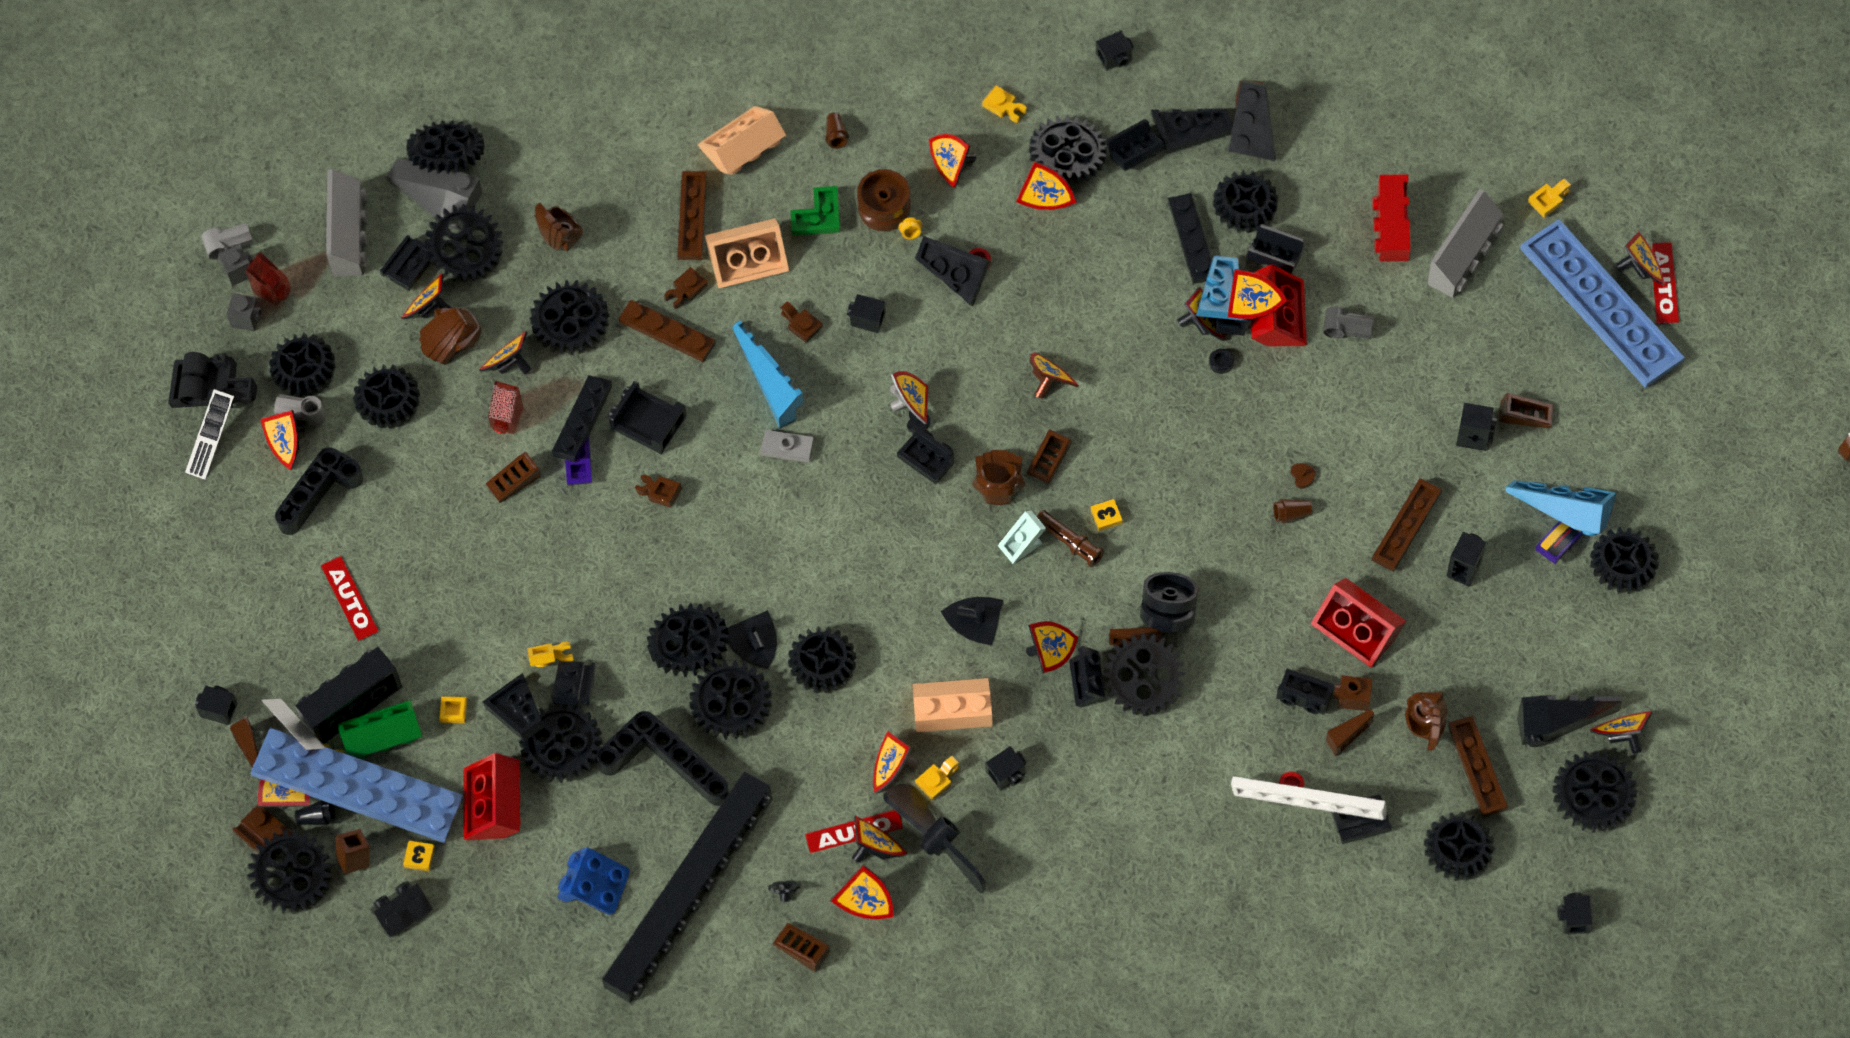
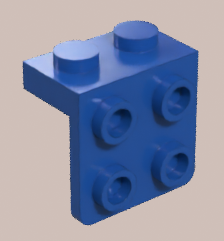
[557,847,630,915]

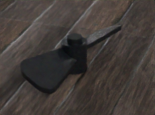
[883,784,986,894]

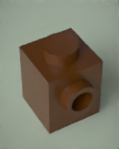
[1334,675,1372,711]
[336,829,370,874]

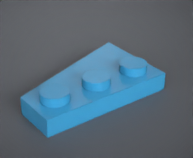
[1196,256,1243,321]

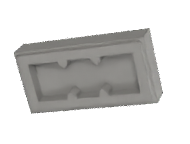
[760,430,814,463]

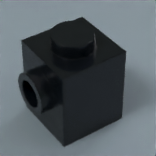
[1096,30,1134,71]
[847,294,886,333]
[195,685,238,725]
[985,746,1027,791]
[1557,892,1593,934]

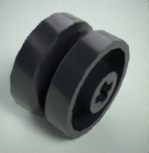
[1140,572,1199,633]

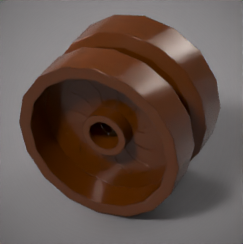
[857,169,911,231]

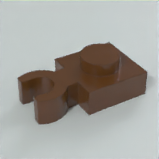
[664,267,708,309]
[635,475,682,508]

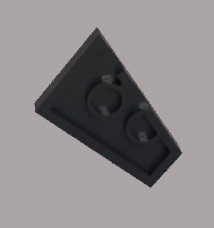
[1228,80,1276,161]
[1151,108,1233,153]
[915,236,990,306]
[482,673,544,742]

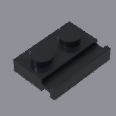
[380,234,433,291]
[552,661,596,706]
[1331,794,1392,844]

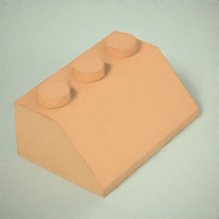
[698,106,786,174]
[705,218,789,288]
[912,678,992,732]

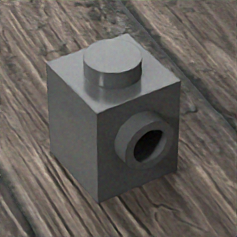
[218,244,254,286]
[227,293,262,331]

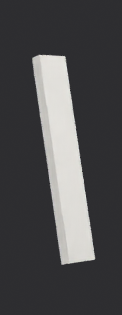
[1231,776,1387,820]

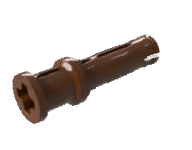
[1036,510,1105,568]

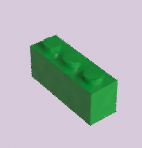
[338,700,423,759]

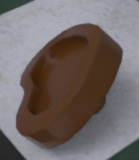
[1290,463,1315,489]

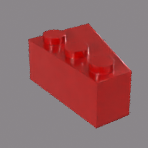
[1372,174,1410,262]

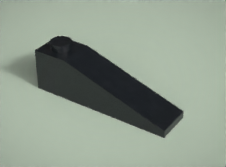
[1517,695,1622,747]

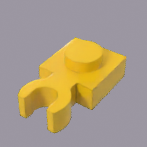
[982,85,1027,123]

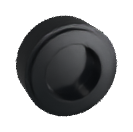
[1209,349,1234,374]

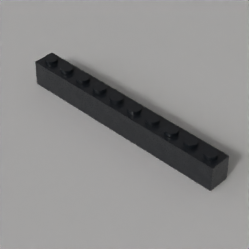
[602,771,773,1003]

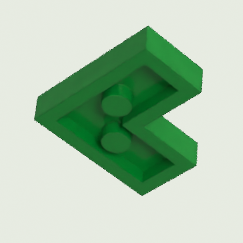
[790,186,840,236]

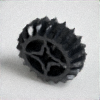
[1213,169,1278,233]
[269,332,336,397]
[353,364,420,429]
[1590,527,1659,594]
[788,626,856,693]
[1424,811,1494,881]

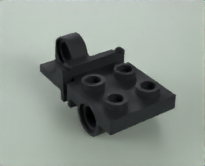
[168,352,257,408]

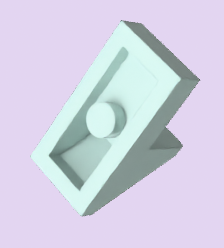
[998,510,1046,564]

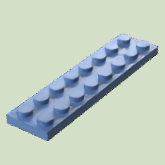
[1520,219,1685,388]
[251,728,463,843]

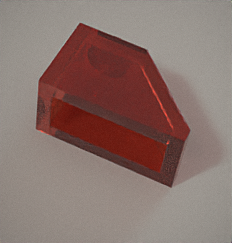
[245,252,291,306]
[488,381,524,434]

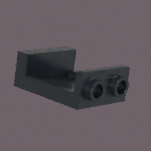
[608,381,687,454]

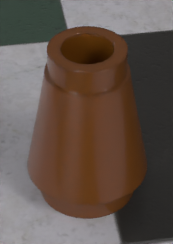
[825,112,849,149]
[1273,499,1312,524]

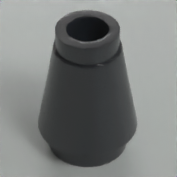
[295,800,335,825]

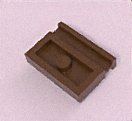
[232,804,293,860]

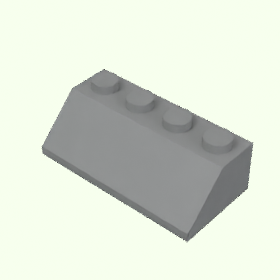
[326,169,367,277]
[1427,189,1504,298]

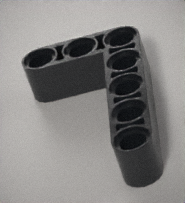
[596,711,729,806]

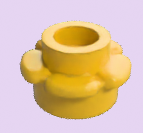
[899,217,922,240]

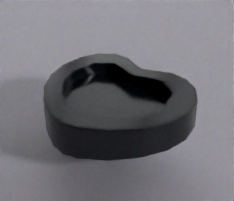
[907,411,931,433]

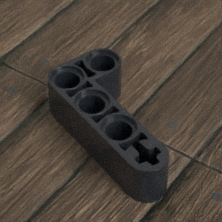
[275,447,363,535]

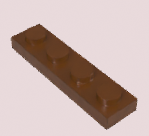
[677,171,707,260]
[619,300,716,363]
[1372,478,1442,572]
[1448,715,1508,817]

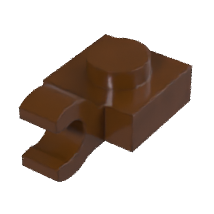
[780,301,823,343]

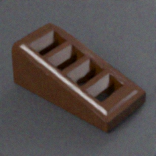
[1498,393,1554,428]
[1027,429,1072,484]
[486,452,541,503]
[1109,628,1163,653]
[1326,710,1375,756]
[230,717,259,768]
[773,923,830,972]

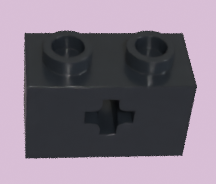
[1456,402,1497,451]
[1446,532,1486,587]

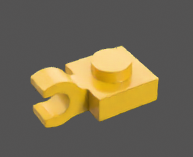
[1528,178,1571,218]
[527,641,573,667]
[915,756,960,801]

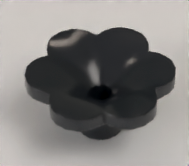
[768,881,801,902]

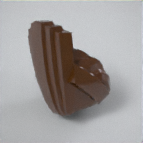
[534,202,583,251]
[419,307,481,365]
[972,450,1026,505]
[1405,692,1447,750]

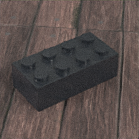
[295,647,403,744]

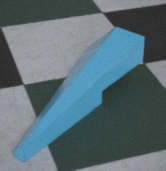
[732,321,804,429]

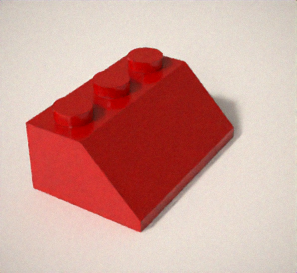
[1251,264,1307,346]
[1311,578,1406,668]
[463,753,521,840]

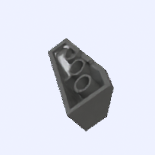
[387,158,483,231]

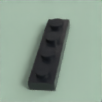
[1168,193,1212,284]
[552,375,612,462]

